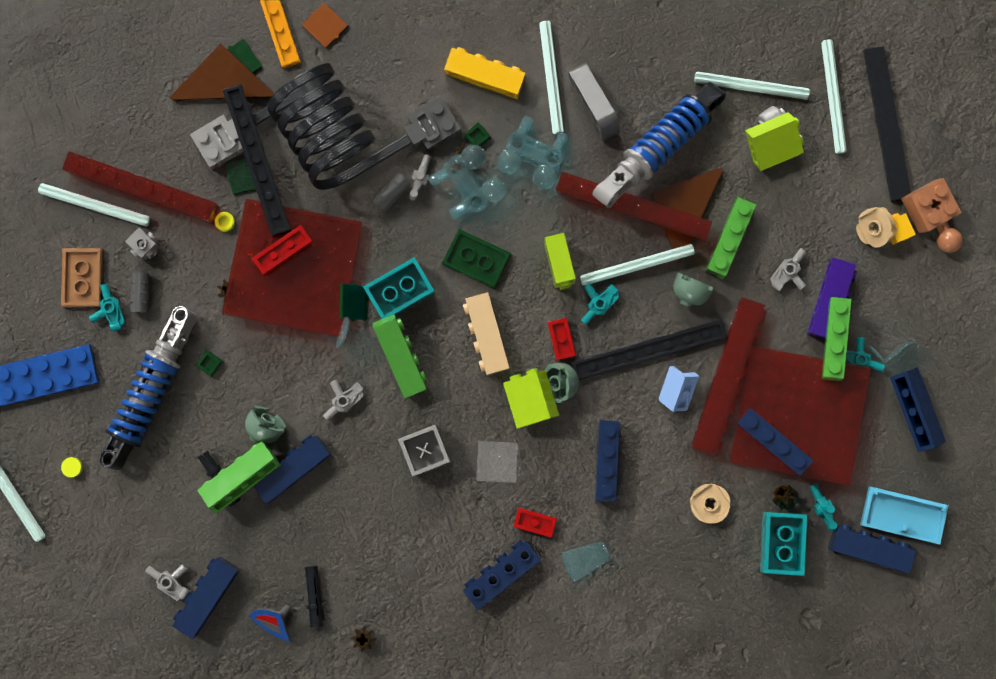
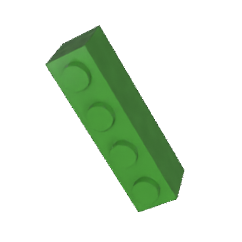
[705,197,756,280]
[821,297,852,381]
[372,314,428,398]
[197,441,281,514]

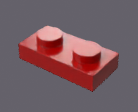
[547,318,576,361]
[513,507,557,538]

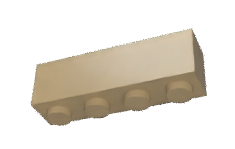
[463,292,509,376]

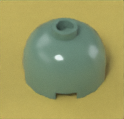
[673,272,714,307]
[545,363,579,403]
[245,406,286,444]

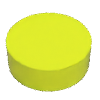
[215,212,235,232]
[61,457,83,477]

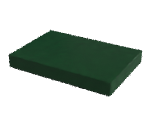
[442,229,511,289]

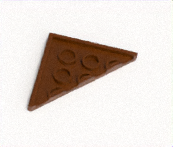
[169,43,274,101]
[651,167,723,264]

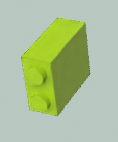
[745,112,804,171]
[544,233,576,290]
[503,368,559,428]

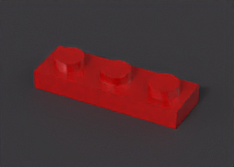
[251,225,312,276]

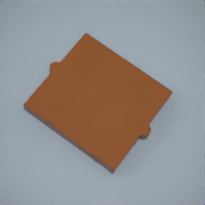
[302,3,348,48]

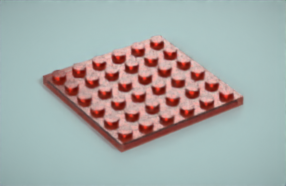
[222,199,362,337]
[730,346,871,486]

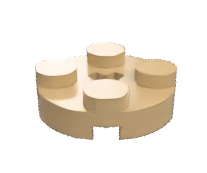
[856,207,897,247]
[690,484,730,523]

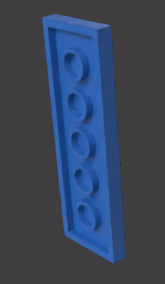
[0,344,99,407]

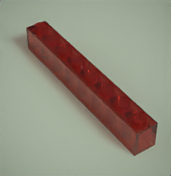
[62,151,220,225]
[556,172,712,242]
[690,297,766,456]

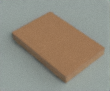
[61,248,103,307]

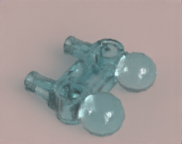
[497,116,569,190]
[428,145,506,220]

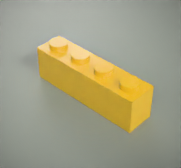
[444,47,525,99]

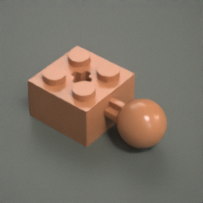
[901,178,963,253]

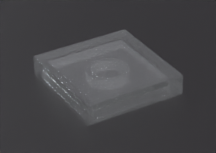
[476,441,518,483]

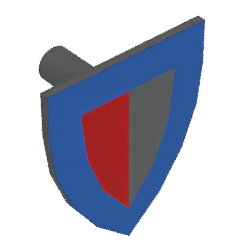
[249,605,291,642]

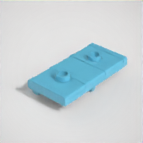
[860,486,949,544]

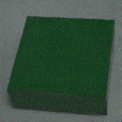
[464,122,491,150]
[195,350,224,377]

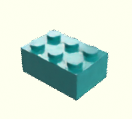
[363,257,435,319]
[760,512,807,576]

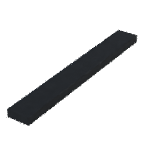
[863,46,911,201]
[222,84,291,237]
[570,319,727,380]

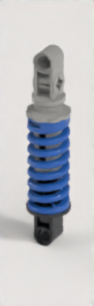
[592,82,726,208]
[99,306,197,470]

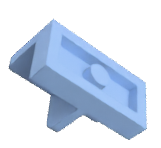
[659,366,699,412]

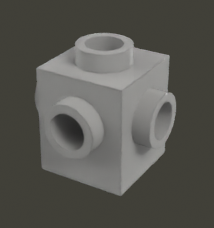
[125,228,160,260]

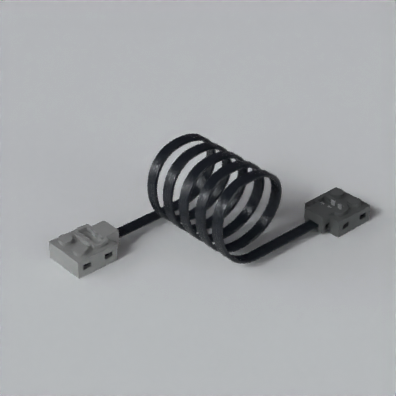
[190,63,461,190]

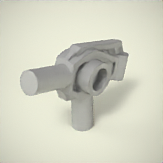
[409,154,432,200]
[770,248,807,291]
[323,380,364,421]
[145,564,190,601]

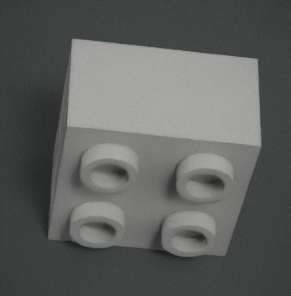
[398,425,451,477]

